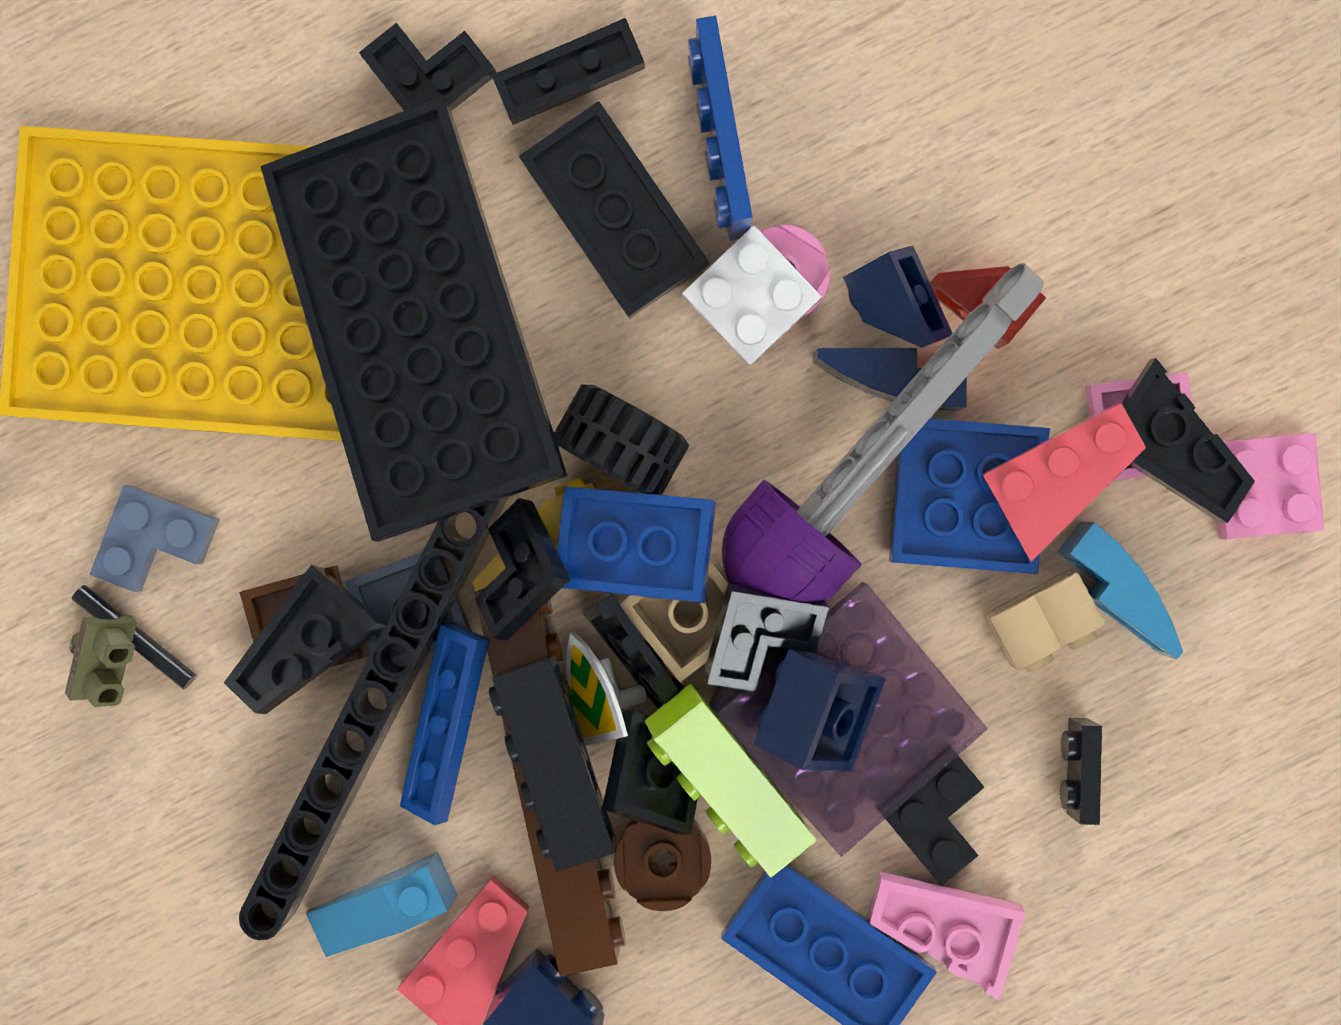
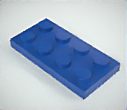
[688,15,753,241]
[721,864,937,1025]

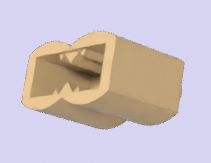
[984,570,1105,672]

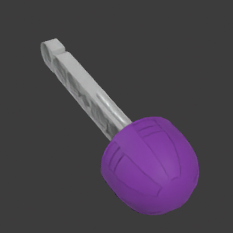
[722,263,1044,602]

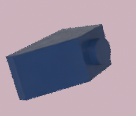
[843,245,952,348]

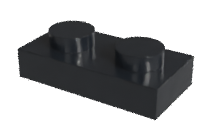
[1060,718,1102,825]

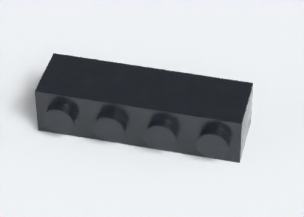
[489,654,617,872]

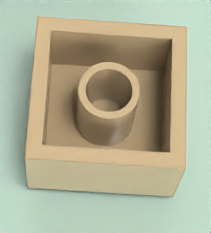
[619,553,730,682]

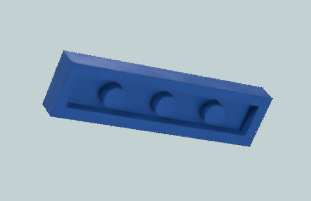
[400,623,490,826]

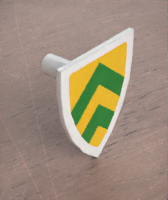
[566,631,646,745]

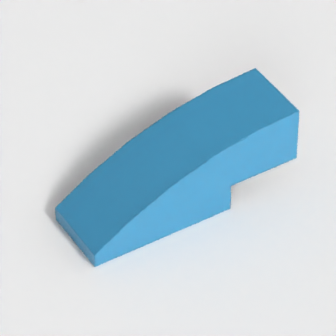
[1058,522,1183,659]

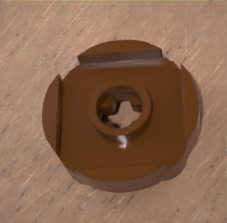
[614,820,711,911]

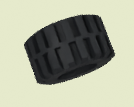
[554,384,690,495]

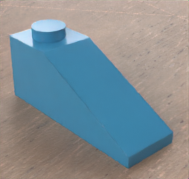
[306,852,457,957]

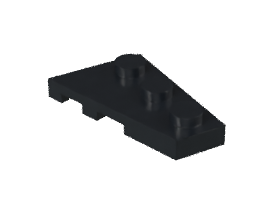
[1122,358,1255,523]
[224,564,387,714]
[583,594,685,709]

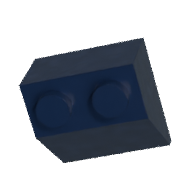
[753,649,886,771]
[483,948,605,1025]

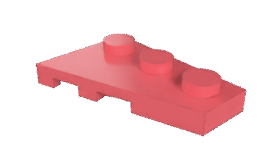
[983,402,1146,562]
[397,875,529,1025]

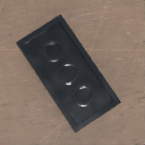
[519,101,709,319]

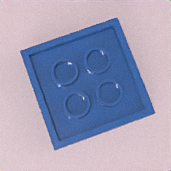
[889,419,1050,574]

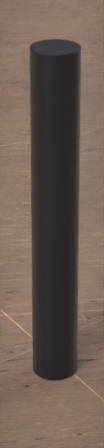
[72,585,197,690]

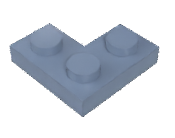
[90,485,220,592]

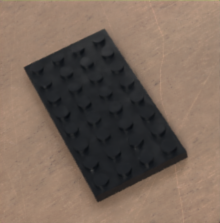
[260,96,568,542]

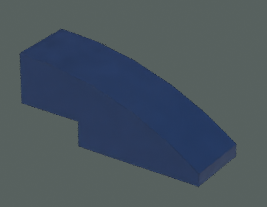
[813,348,967,411]

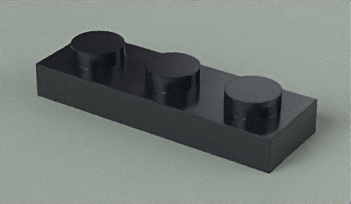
[491,18,645,125]

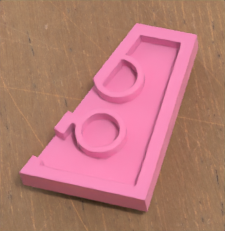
[868,872,1025,1001]

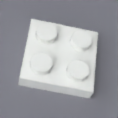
[682,226,822,367]

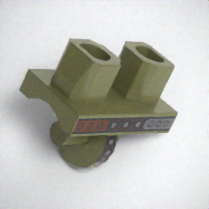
[65,615,137,707]

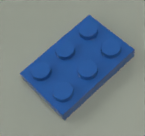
[557,487,716,604]

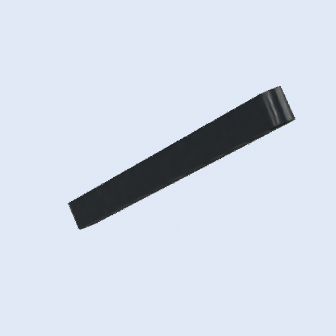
[239,497,509,941]

